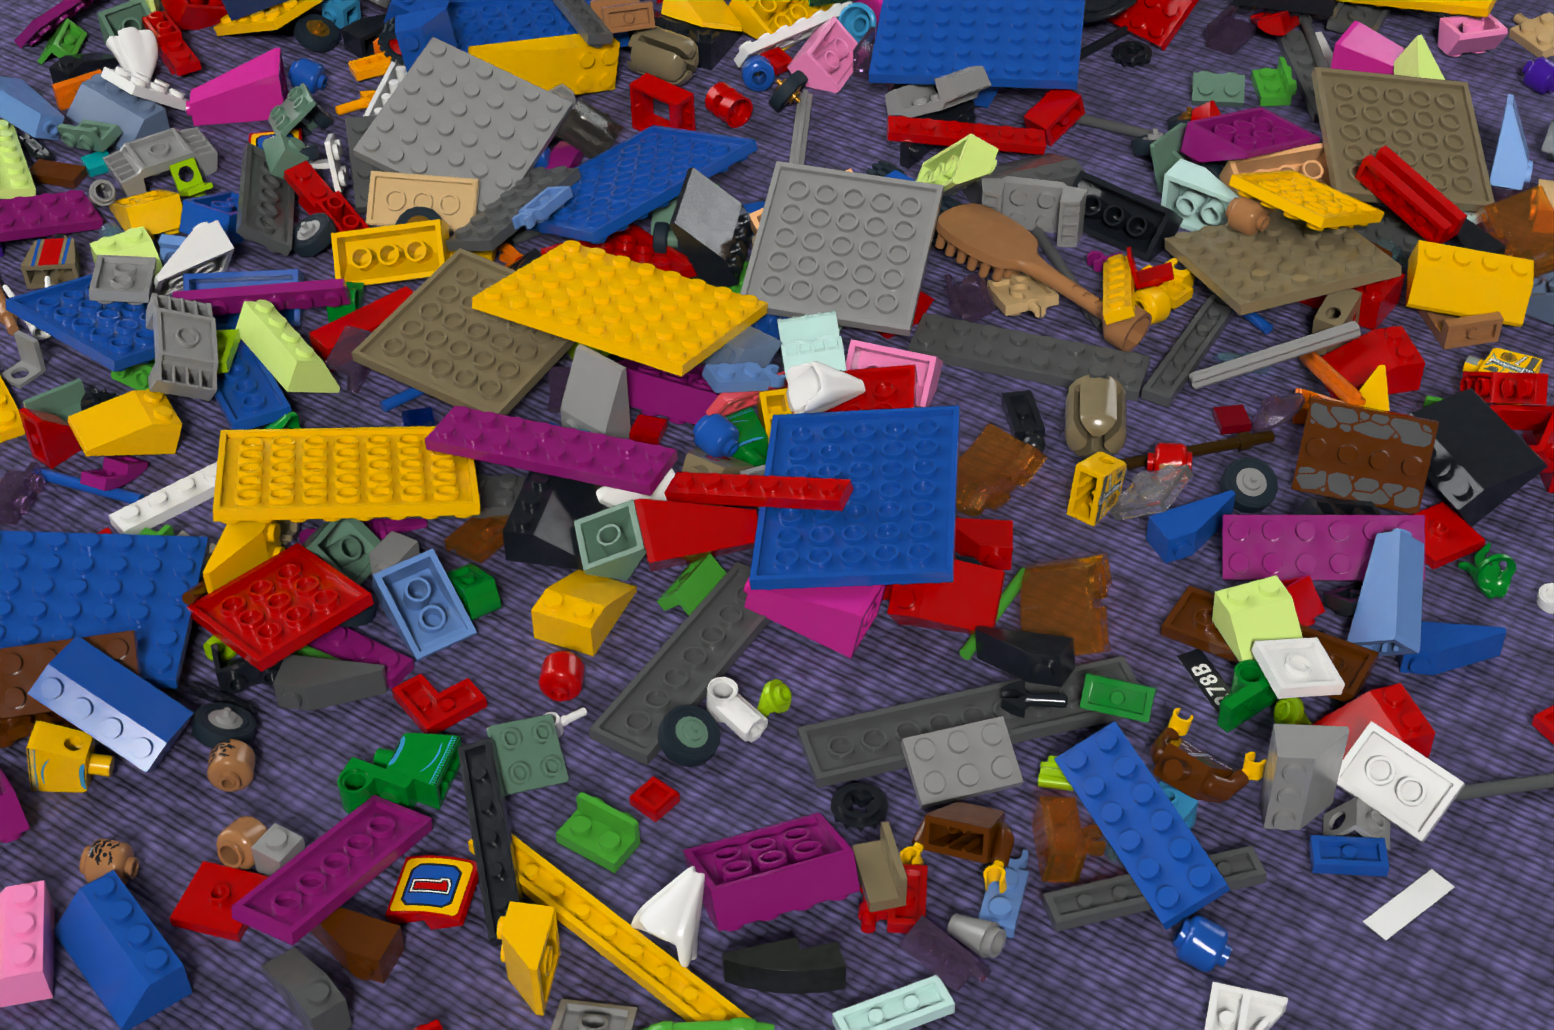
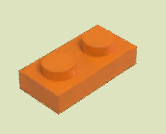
[52,69,102,111]

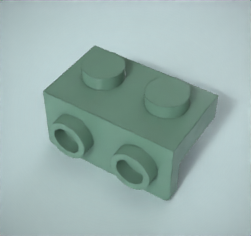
[1191,71,1245,108]
[57,119,123,152]

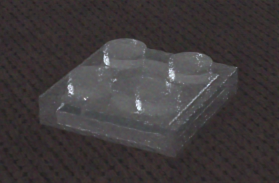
[1110,464,1193,521]

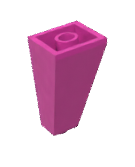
[1331,21,1405,75]
[186,48,289,126]
[743,577,887,658]

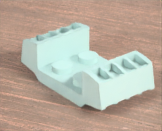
[777,310,847,380]

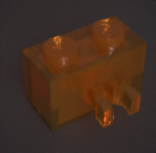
[1032,796,1106,883]

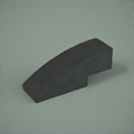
[722,937,846,994]

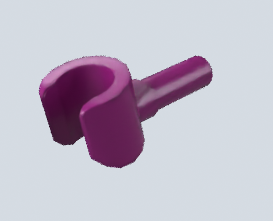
[1087,250,1122,272]

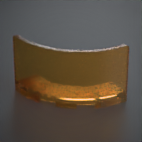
[1478,185,1554,277]
[957,424,1047,516]
[1021,552,1112,656]

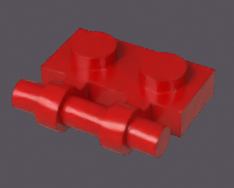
[858,864,928,935]

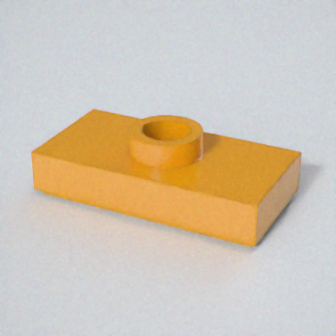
[348,51,392,82]

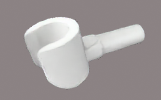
[542,707,587,738]

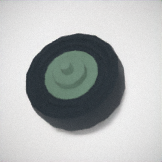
[657,704,720,768]

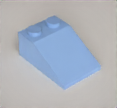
[1490,94,1533,190]

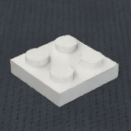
[1251,637,1345,699]

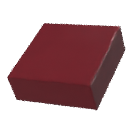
[1213,404,1252,435]

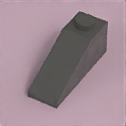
[273,655,389,711]
[261,947,352,1030]

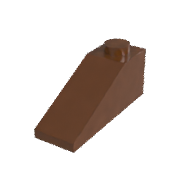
[310,907,405,984]

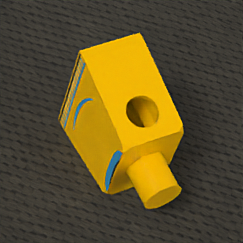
[26,721,115,793]

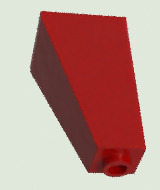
[634,498,758,572]

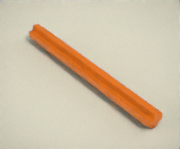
[1298,352,1366,406]

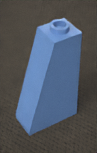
[0,76,64,140]
[1347,528,1424,656]

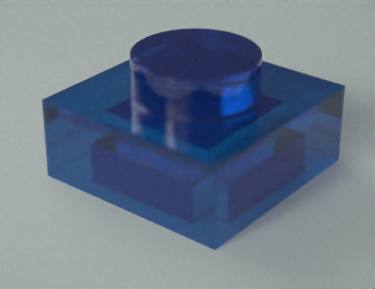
[401,407,435,427]

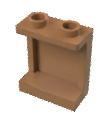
[590,0,655,33]
[1417,309,1504,350]

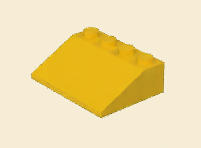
[728,0,838,51]

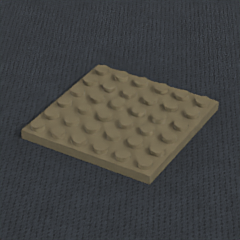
[1311,67,1495,213]
[1165,209,1402,316]
[351,248,576,415]

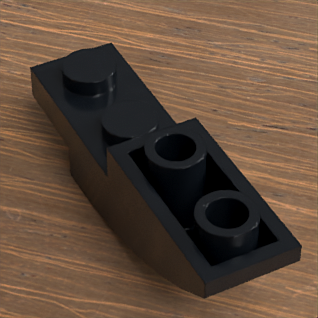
[900,100,976,169]

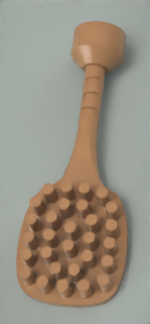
[935,203,1152,352]

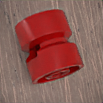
[705,82,753,128]

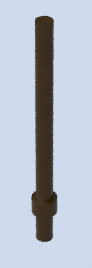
[1120,430,1275,470]

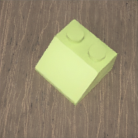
[89,226,163,284]
[1212,575,1303,662]

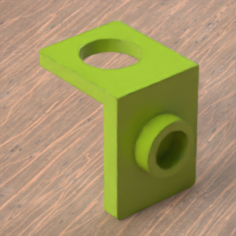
[168,157,213,198]

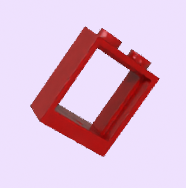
[629,73,696,132]
[1490,405,1554,473]

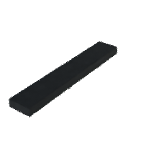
[457,737,523,947]

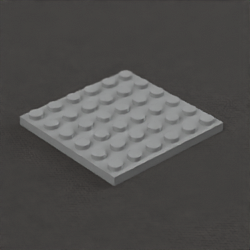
[353,37,572,215]
[740,161,944,336]

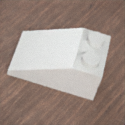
[151,220,234,296]

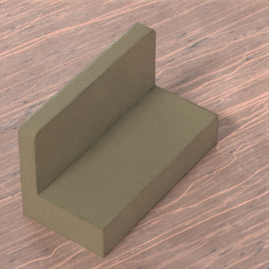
[852,821,907,912]

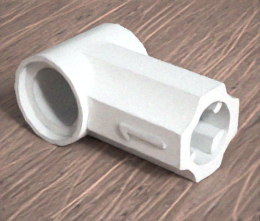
[706,677,768,743]

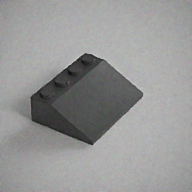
[961,153,1086,204]

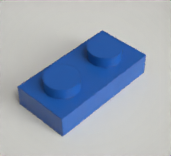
[1308,835,1389,877]

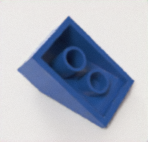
[179,191,245,245]

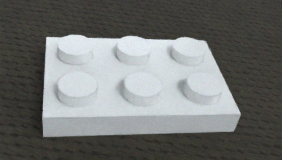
[101,66,189,111]
[1337,721,1465,844]

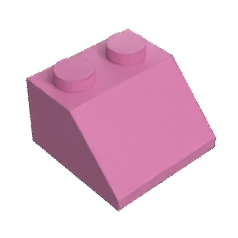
[1438,14,1508,57]

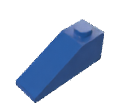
[1146,490,1236,564]
[1398,621,1506,675]

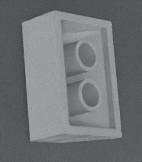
[1260,724,1349,830]

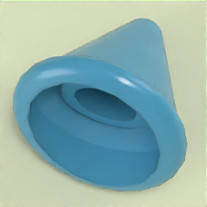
[838,2,877,44]

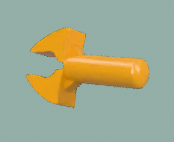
[335,90,376,116]

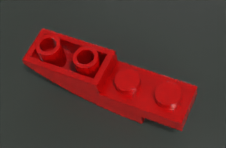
[141,11,201,76]
[283,160,370,233]
[1460,371,1548,405]

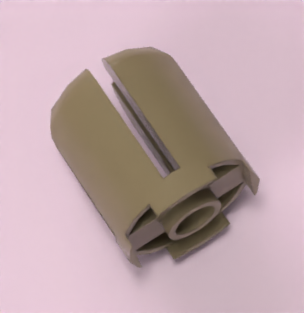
[627,26,699,86]
[1065,374,1127,459]

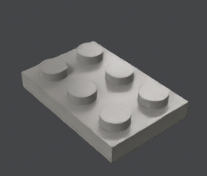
[89,255,156,305]
[901,716,1024,809]

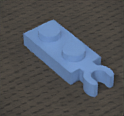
[512,186,573,230]
[702,362,786,393]
[978,849,1029,938]

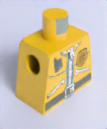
[1463,348,1543,405]
[1067,452,1127,527]

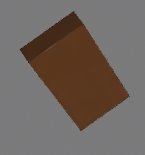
[29,159,88,189]

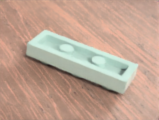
[832,974,955,1030]

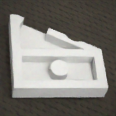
[1204,982,1288,1030]

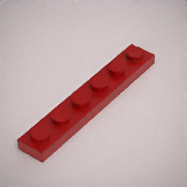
[887,115,1046,155]
[664,472,854,511]

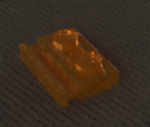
[444,515,510,564]

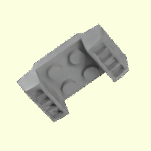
[885,66,991,118]
[103,127,218,197]
[980,176,1087,247]
[146,293,218,401]

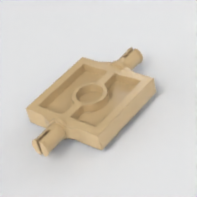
[1509,12,1554,58]
[984,273,1059,318]

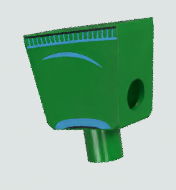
[724,406,768,467]
[373,733,462,809]

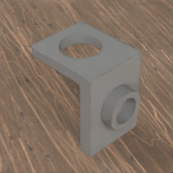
[0,330,47,389]
[1323,797,1390,851]

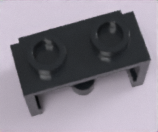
[211,644,284,693]

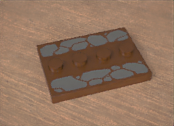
[1291,396,1439,514]

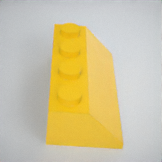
[331,219,451,286]
[1406,240,1534,327]

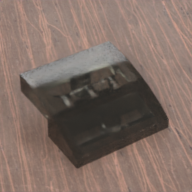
[555,98,623,159]

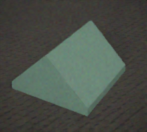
[97,0,151,45]
[574,499,646,581]

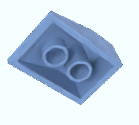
[372,548,477,662]

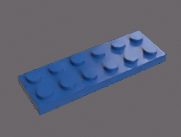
[214,321,292,430]
[1054,721,1230,930]

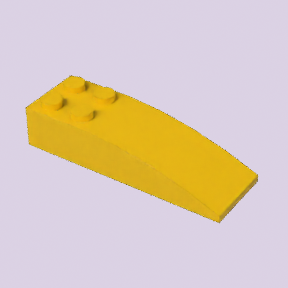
[468,33,620,95]

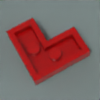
[392,673,487,734]

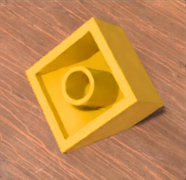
[497,901,561,1016]

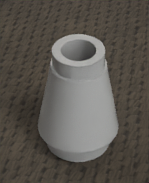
[88,179,116,207]
[947,913,1006,958]

